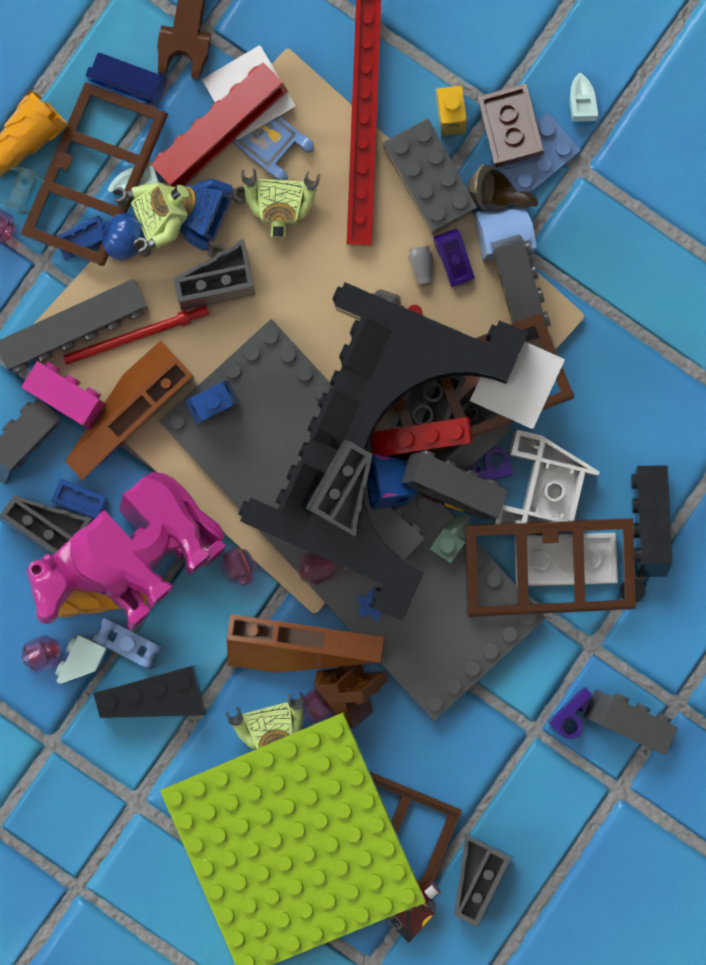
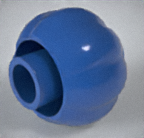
[99,213,146,261]

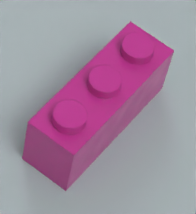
[21,361,106,429]

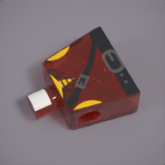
[386,881,441,943]

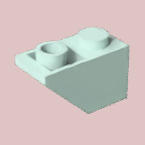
[55,635,108,684]

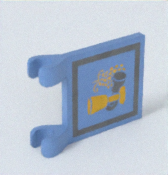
[232,116,314,180]

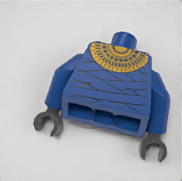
[180,179,245,258]

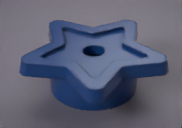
[356,588,380,621]

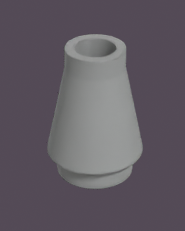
[408,246,432,284]

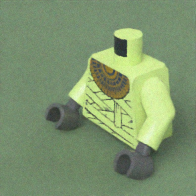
[241,169,320,239]
[112,183,189,257]
[226,692,305,749]

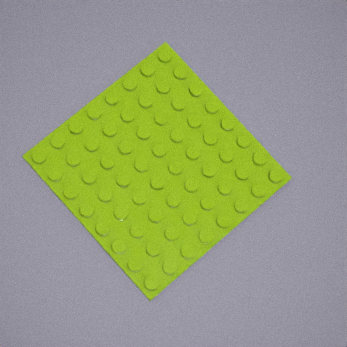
[160,712,426,965]

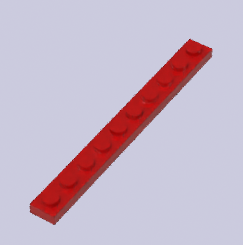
[346,0,381,246]

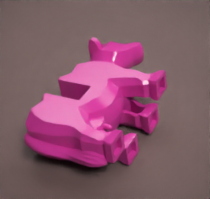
[26,472,226,631]

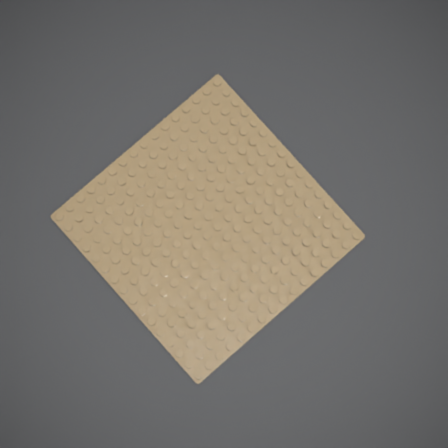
[34,49,584,613]

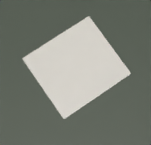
[202,45,295,140]
[470,342,565,429]

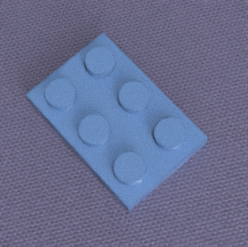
[490,112,581,193]

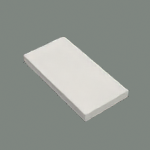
[514,533,618,586]

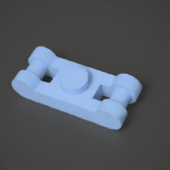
[92,618,162,670]

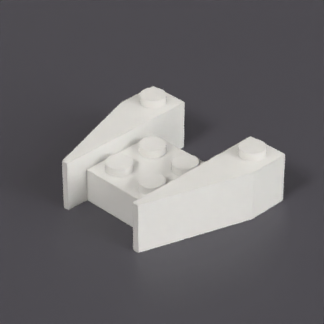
[492,430,600,535]

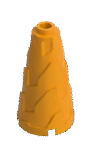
[0,89,68,178]
[57,589,148,618]

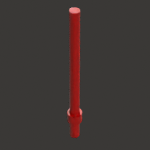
[63,305,210,365]

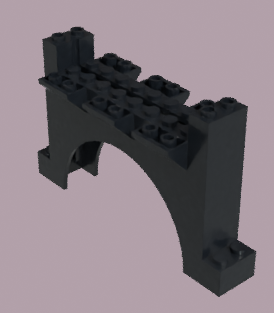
[238,282,528,621]

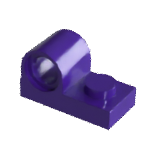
[433,228,475,287]
[468,448,513,480]
[548,687,592,739]

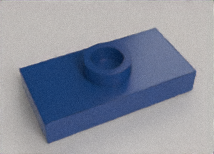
[57,215,103,261]
[51,478,108,519]

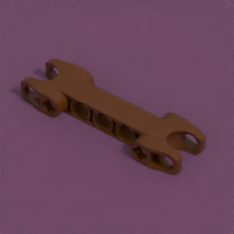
[157,0,211,81]

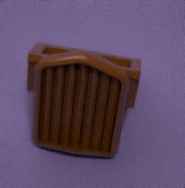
[314,665,388,728]

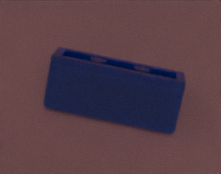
[85,53,168,107]

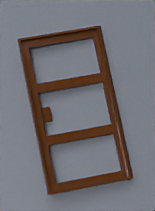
[21,82,168,267]
[395,313,574,454]
[464,518,636,617]
[369,771,462,895]

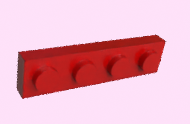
[370,417,473,456]

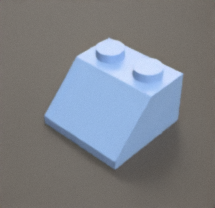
[474,206,537,262]

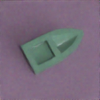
[430,514,470,563]

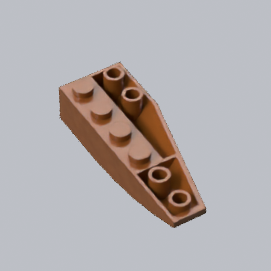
[65,341,195,480]
[226,614,385,673]

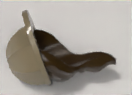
[467,164,538,211]

